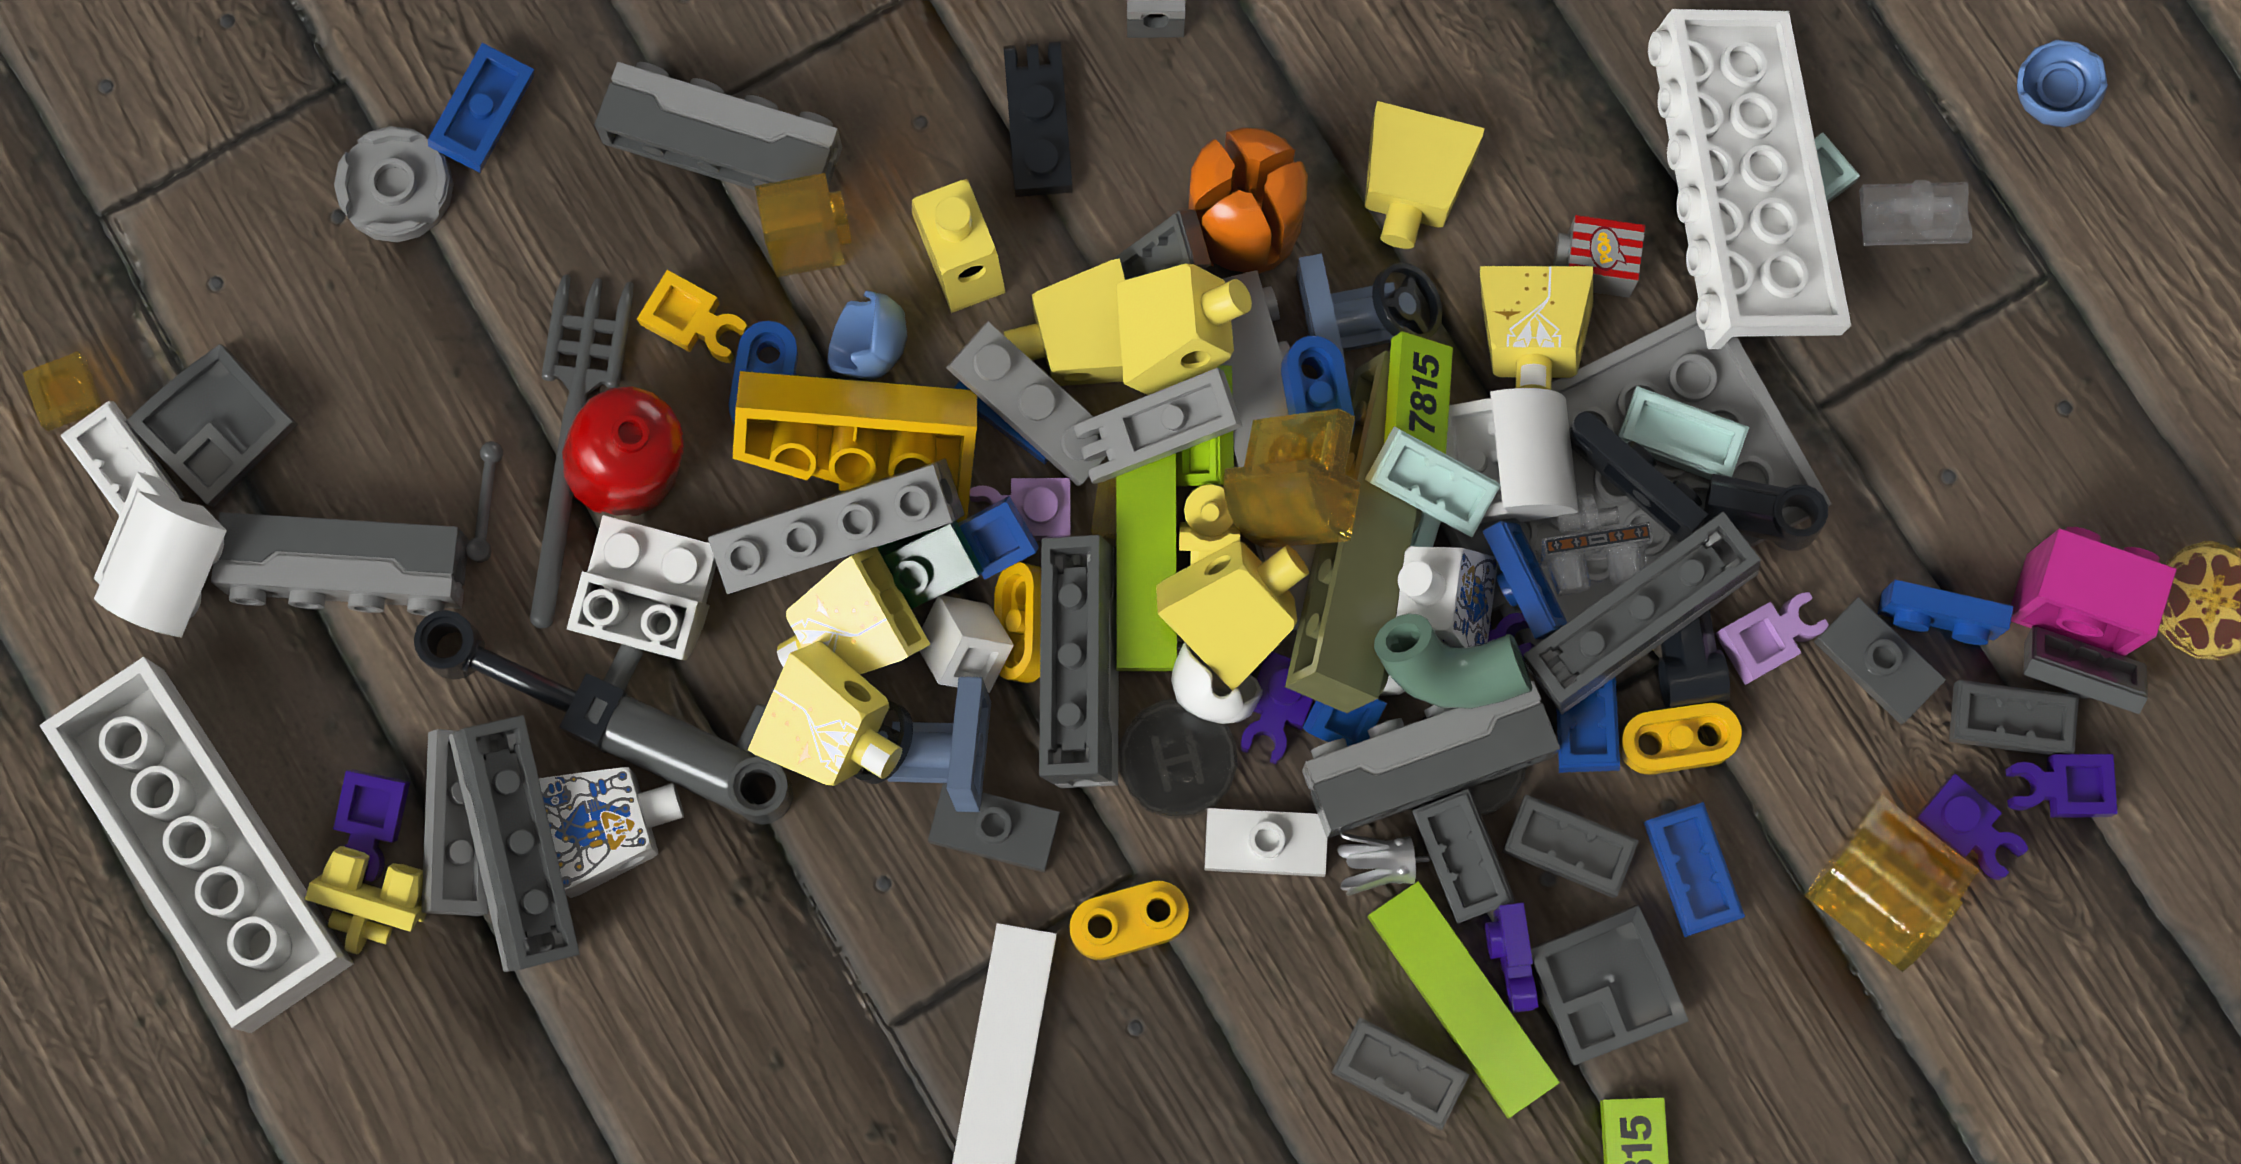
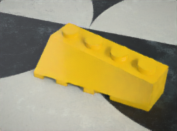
[733,371,977,523]

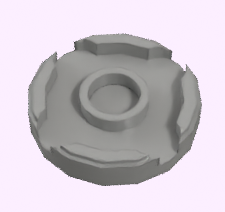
[334,126,454,242]

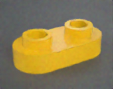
[994,562,1041,683]
[1619,703,1742,775]
[1070,881,1189,960]

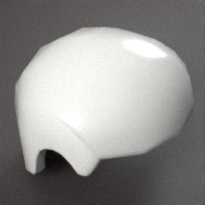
[1171,643,1262,724]

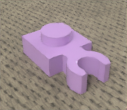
[970,478,1071,541]
[1715,592,1829,685]

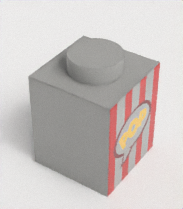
[1553,215,1645,298]

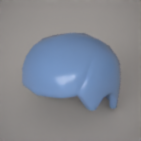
[2017,40,2108,128]
[827,290,908,381]

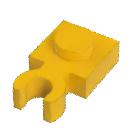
[637,270,748,363]

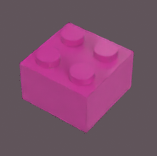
[2011,527,2177,656]

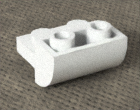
[1446,388,1579,523]
[94,472,227,638]
[567,515,717,660]

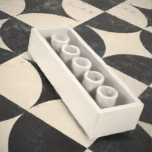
[39,657,354,1033]

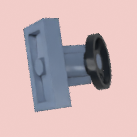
[1296,253,1442,367]
[854,677,991,812]

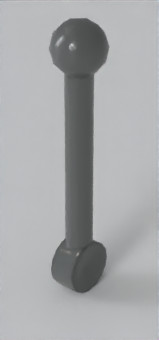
[466,441,503,563]

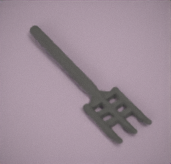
[530,274,634,629]

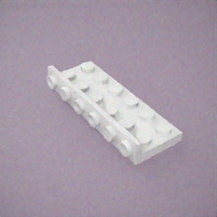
[1648,9,1851,349]

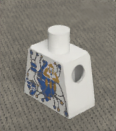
[1396,546,1498,648]
[539,767,684,898]

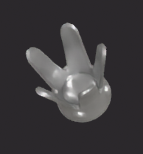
[1337,833,1430,896]

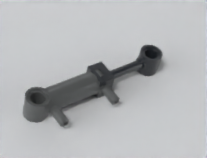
[414,610,793,824]

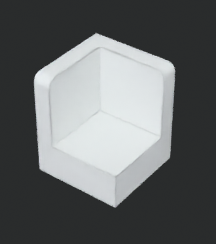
[920,595,1014,693]

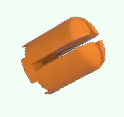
[1189,127,1308,274]

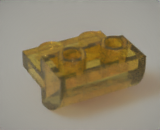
[1224,408,1361,548]
[1805,795,1979,972]

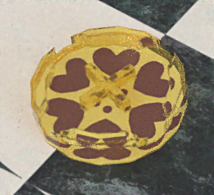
[2158,541,2241,660]

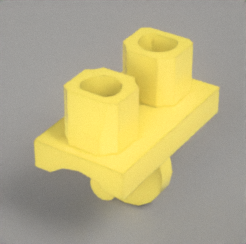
[1179,484,1240,566]
[305,846,426,954]

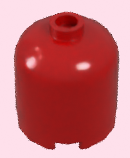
[562,386,684,516]

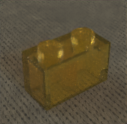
[755,173,853,278]

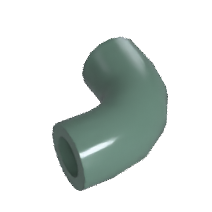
[1374,614,1532,709]

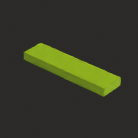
[1116,453,1177,671]
[1367,881,1560,1119]

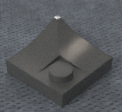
[125,344,298,507]
[1531,905,1689,1066]

